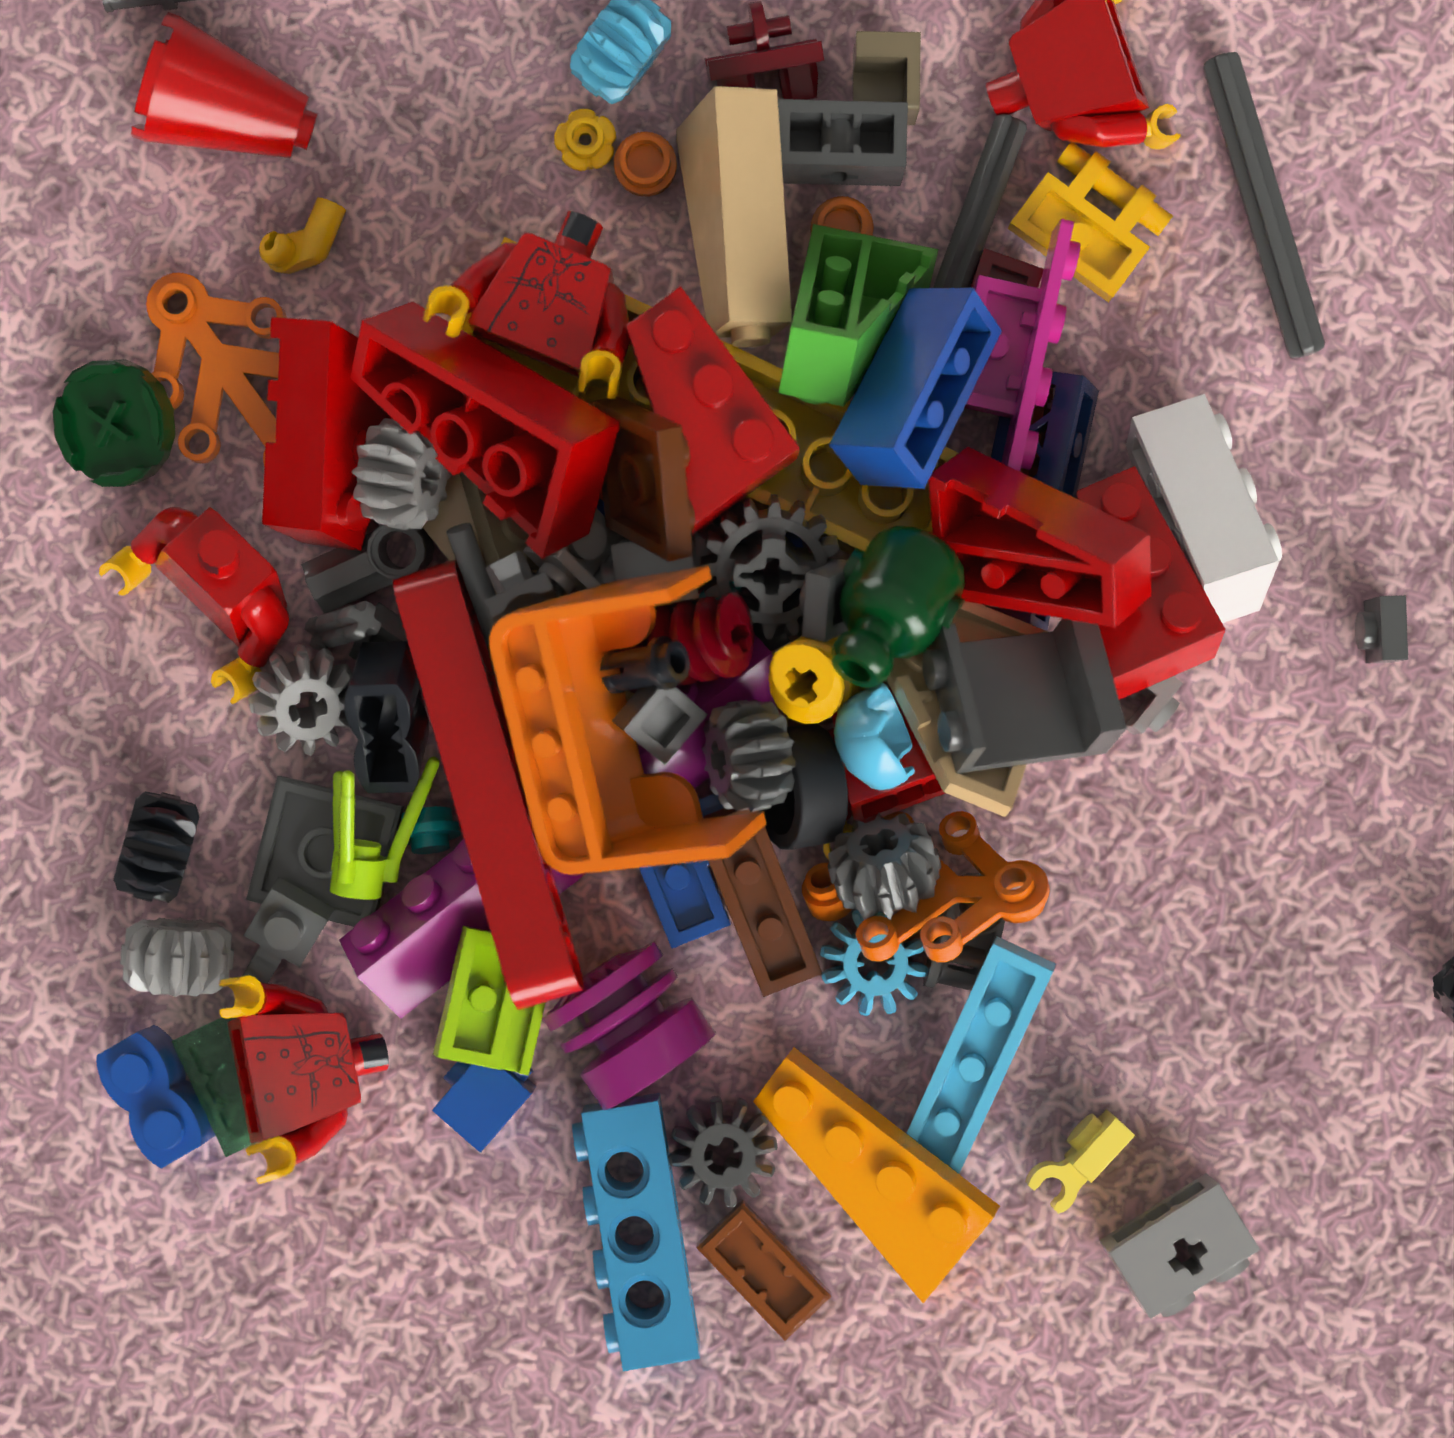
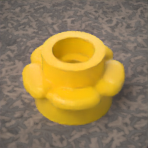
[554,109,616,171]

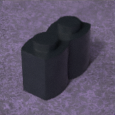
[344,641,429,793]

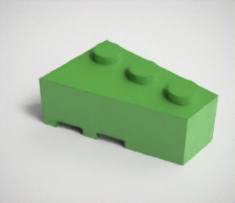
[778,224,939,407]

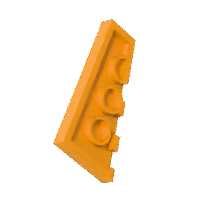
[753,1047,1000,1303]

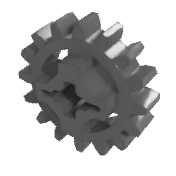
[701,494,840,639]

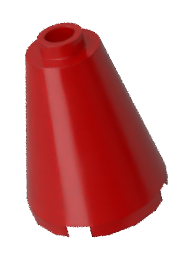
[131,12,318,158]

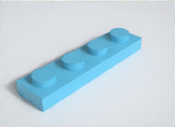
[906,936,1056,1174]

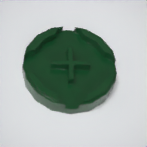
[53,359,176,487]

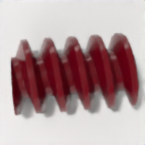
[617,592,754,693]

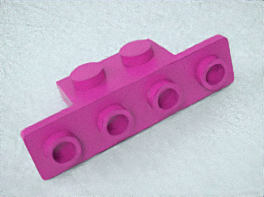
[964,219,1081,471]

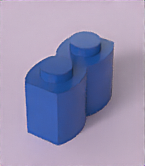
[96,1025,217,1169]

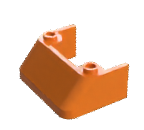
[489,565,766,875]

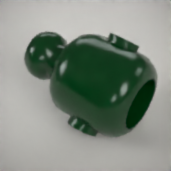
[831,526,965,688]

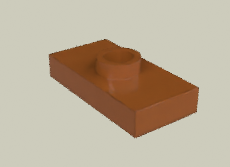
[696,1199,832,1341]

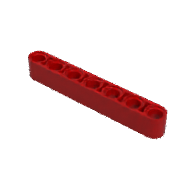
[393,559,584,1010]

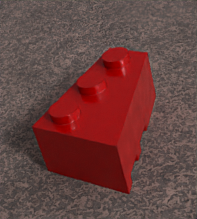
[262,317,393,551]
[929,447,1151,628]

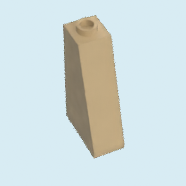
[676,86,792,347]

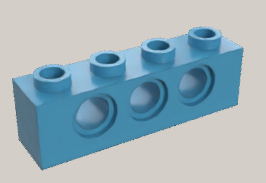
[572,1093,701,1371]

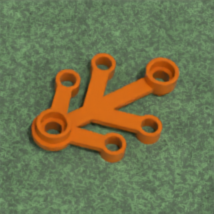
[146,273,287,465]
[802,811,1050,962]

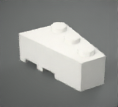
[1126,394,1282,623]

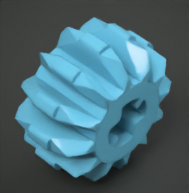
[570,0,671,104]
[820,909,928,1016]

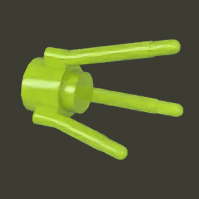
[330,756,440,900]

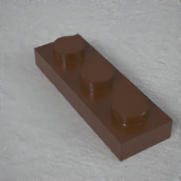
[703,808,822,997]

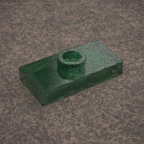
[172,1017,257,1157]

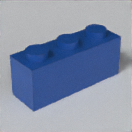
[829,288,1002,489]

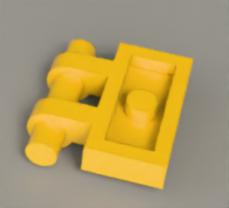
[1007,142,1173,303]

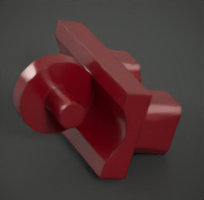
[704,1,824,100]

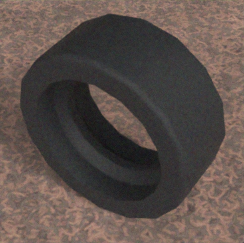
[759,723,848,850]

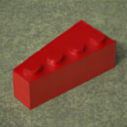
[350,301,620,559]

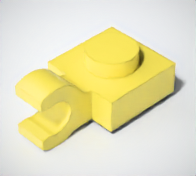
[1025,1109,1135,1214]

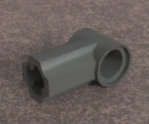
[301,524,434,614]

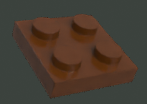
[593,396,695,562]

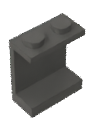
[922,618,1127,774]

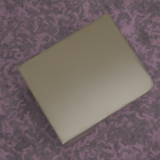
[853,31,921,125]

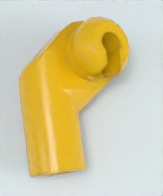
[259,197,346,274]

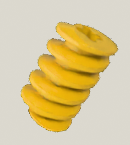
[768,635,867,724]

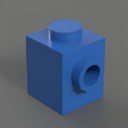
[432,1062,536,1153]

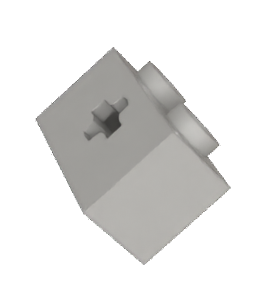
[1099,1173,1260,1319]

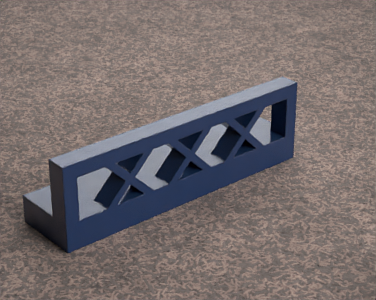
[986,371,1099,631]

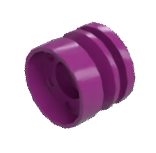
[542,941,716,1110]

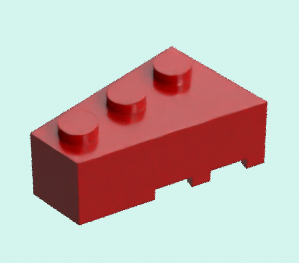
[626,286,800,536]
[1075,466,1226,700]

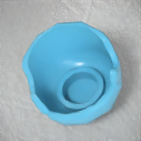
[834,683,915,790]

